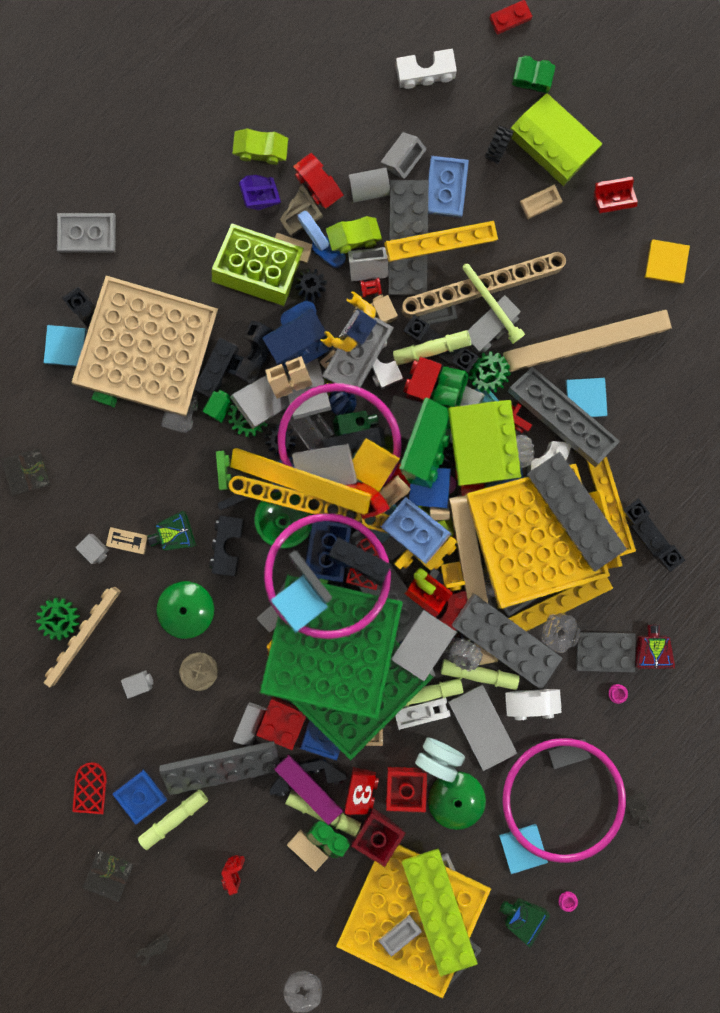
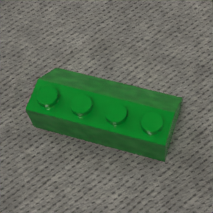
[399,398,451,488]

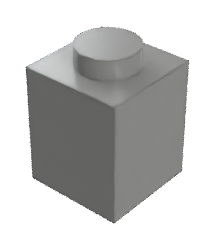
[75,534,109,564]
[121,670,154,699]

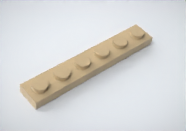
[44,587,121,687]

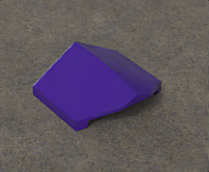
[239,175,281,210]

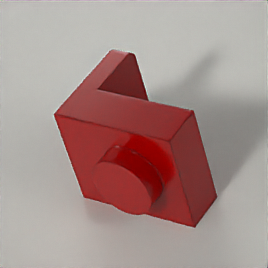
[512,403,532,434]

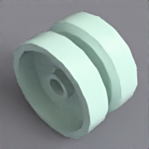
[415,737,465,782]

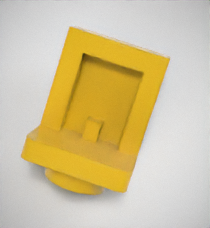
[440,561,465,591]

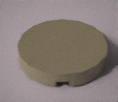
[179,652,218,691]

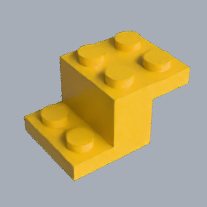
[394,536,457,570]

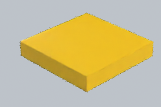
[645,239,690,284]
[352,438,400,492]

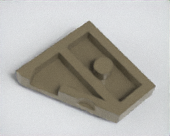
[280,185,323,237]

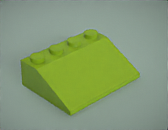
[510,93,602,186]
[212,224,304,306]
[448,400,522,486]

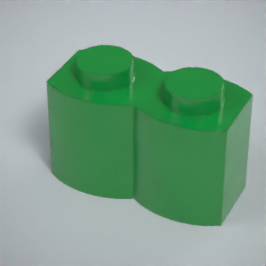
[512,56,556,93]
[432,367,469,408]
[202,390,233,423]
[306,821,350,858]

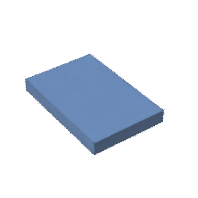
[428,156,469,218]
[381,497,451,564]

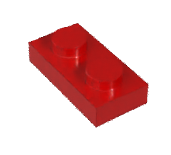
[490,0,532,35]

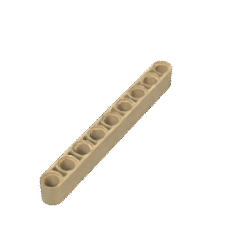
[401,252,566,318]
[503,310,672,372]
[449,495,498,665]

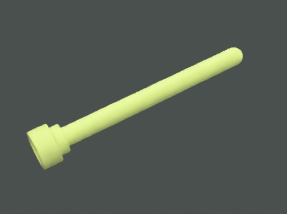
[462,264,525,344]

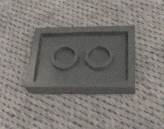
[576,632,636,672]

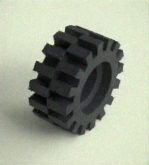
[485,125,514,164]

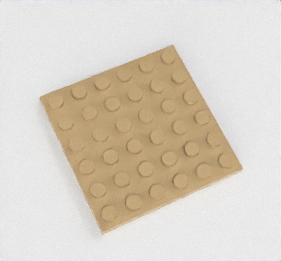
[72,276,218,417]

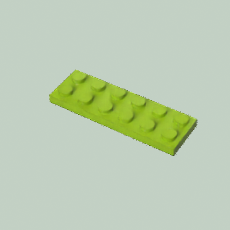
[402,848,477,977]

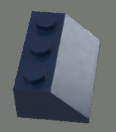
[262,309,334,375]
[305,521,351,582]

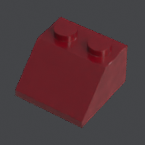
[352,808,405,867]

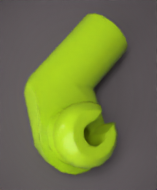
[414,569,436,595]

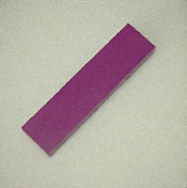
[275,755,343,825]

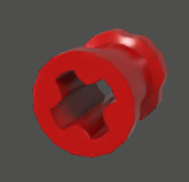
[360,277,382,298]

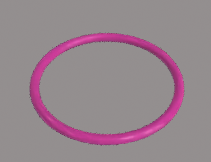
[278,383,402,487]
[264,513,391,639]
[502,738,626,863]

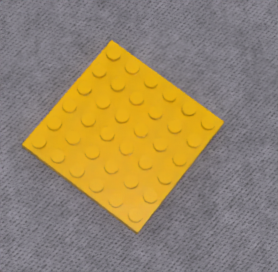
[466,464,610,609]
[336,845,491,998]

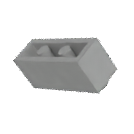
[468,295,521,354]

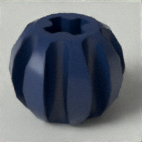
[329,391,357,416]

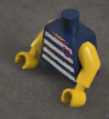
[320,291,377,352]

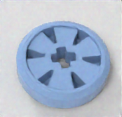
[298,211,329,251]

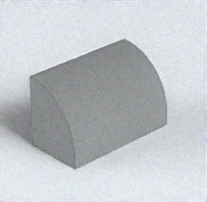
[381,132,427,179]
[349,168,390,203]
[348,247,389,281]
[233,702,267,746]

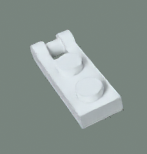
[395,697,451,730]

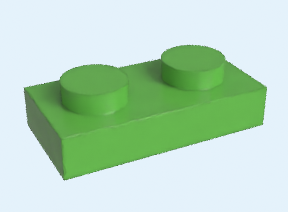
[216,451,231,491]

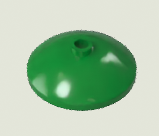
[254,491,312,549]
[157,581,214,639]
[428,771,486,830]

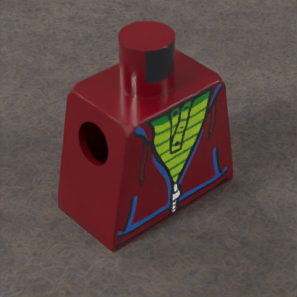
[635,625,675,669]

